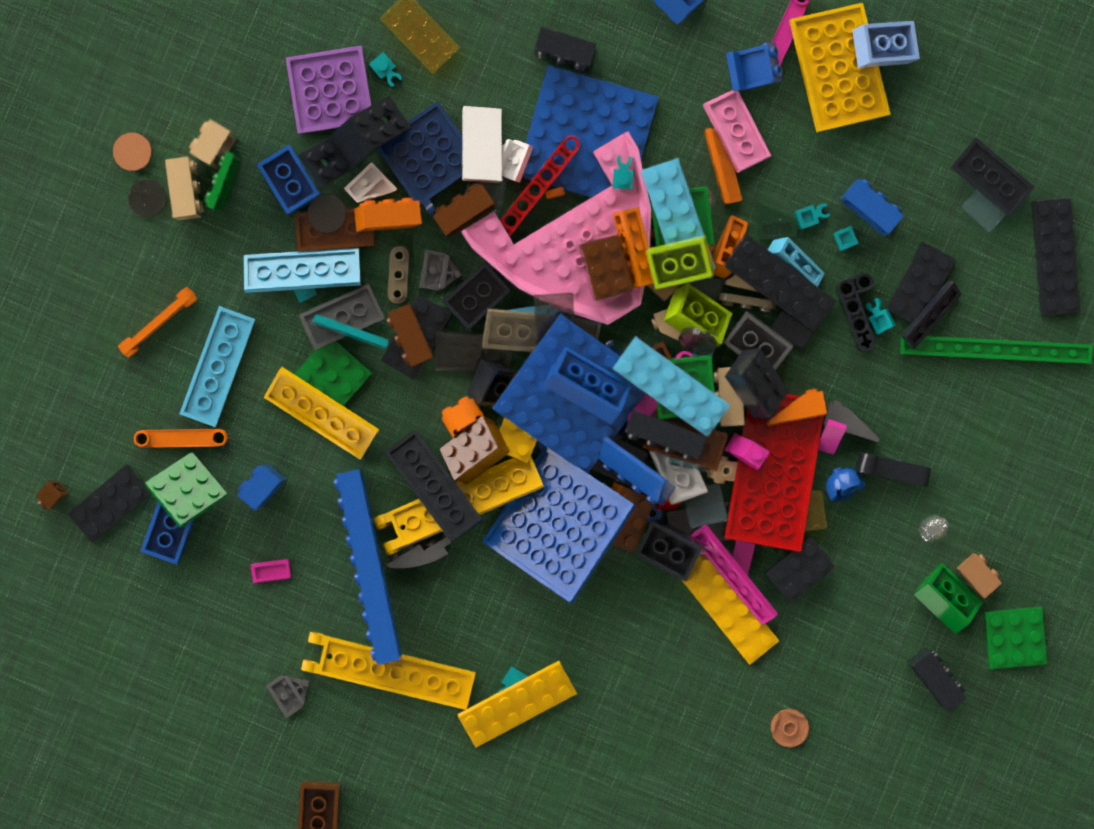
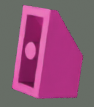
[724,434,769,470]

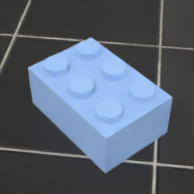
[852,21,920,68]

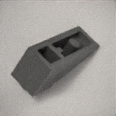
[822,400,879,442]

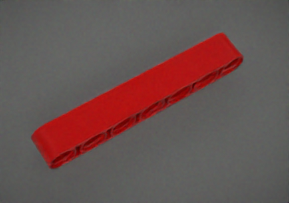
[500,135,580,237]

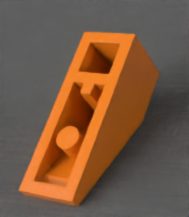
[712,215,748,279]
[767,389,827,426]

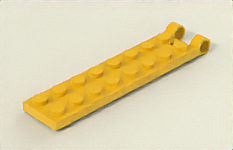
[373,456,544,555]
[301,632,476,710]

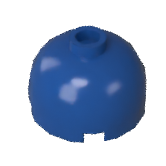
[826,467,866,502]

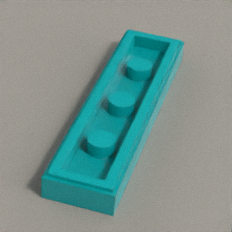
[312,314,389,350]

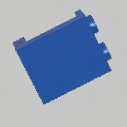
[726,42,782,91]

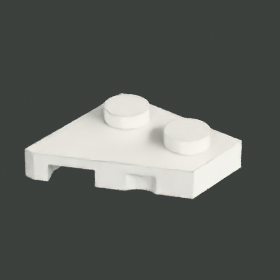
[344,162,398,203]

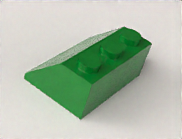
[914,563,983,634]

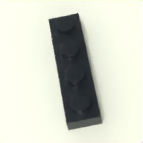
[901,280,962,350]

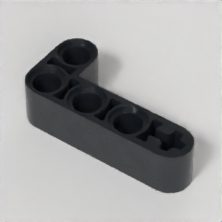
[836,273,875,352]
[855,452,932,487]

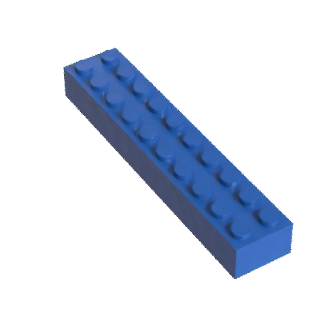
[334,469,402,665]

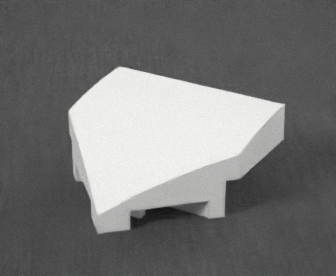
[502,139,533,183]

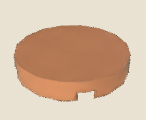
[113,133,152,171]
[770,709,809,748]

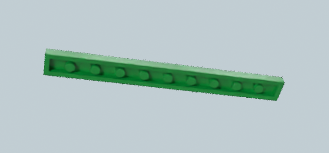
[899,335,1093,364]

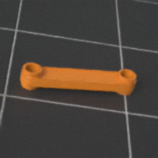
[118,287,198,358]
[134,429,229,447]

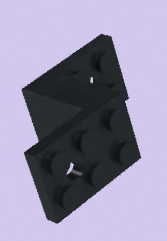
[298,96,411,188]

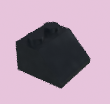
[467,360,518,406]

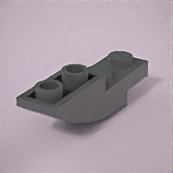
[387,533,451,568]

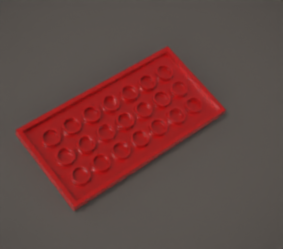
[724,394,826,552]

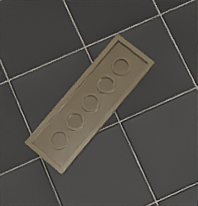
[482,309,601,352]

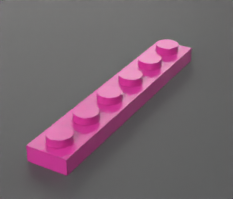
[690,524,778,625]

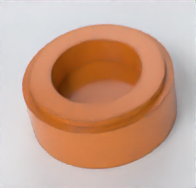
[545,187,565,199]

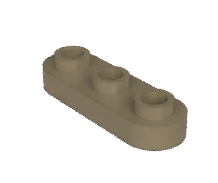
[388,246,409,304]
[718,293,776,313]

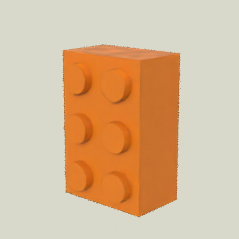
[354,198,422,232]

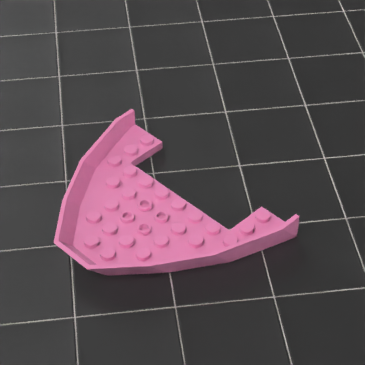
[461,132,651,325]

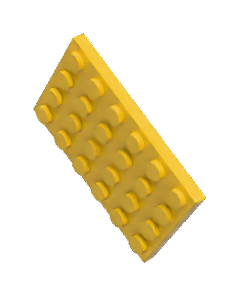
[789,3,891,132]

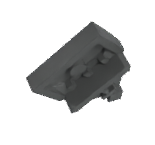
[419,250,462,291]
[266,675,309,718]

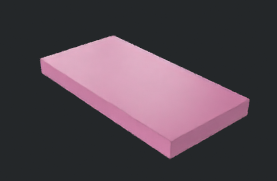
[703,90,771,173]

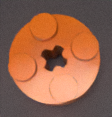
[441,396,485,438]

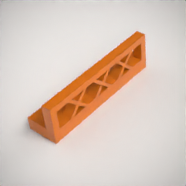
[704,128,742,206]
[612,207,654,288]

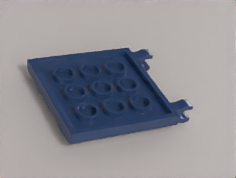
[378,101,480,216]

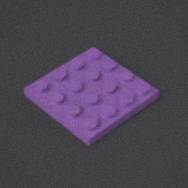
[286,46,371,135]

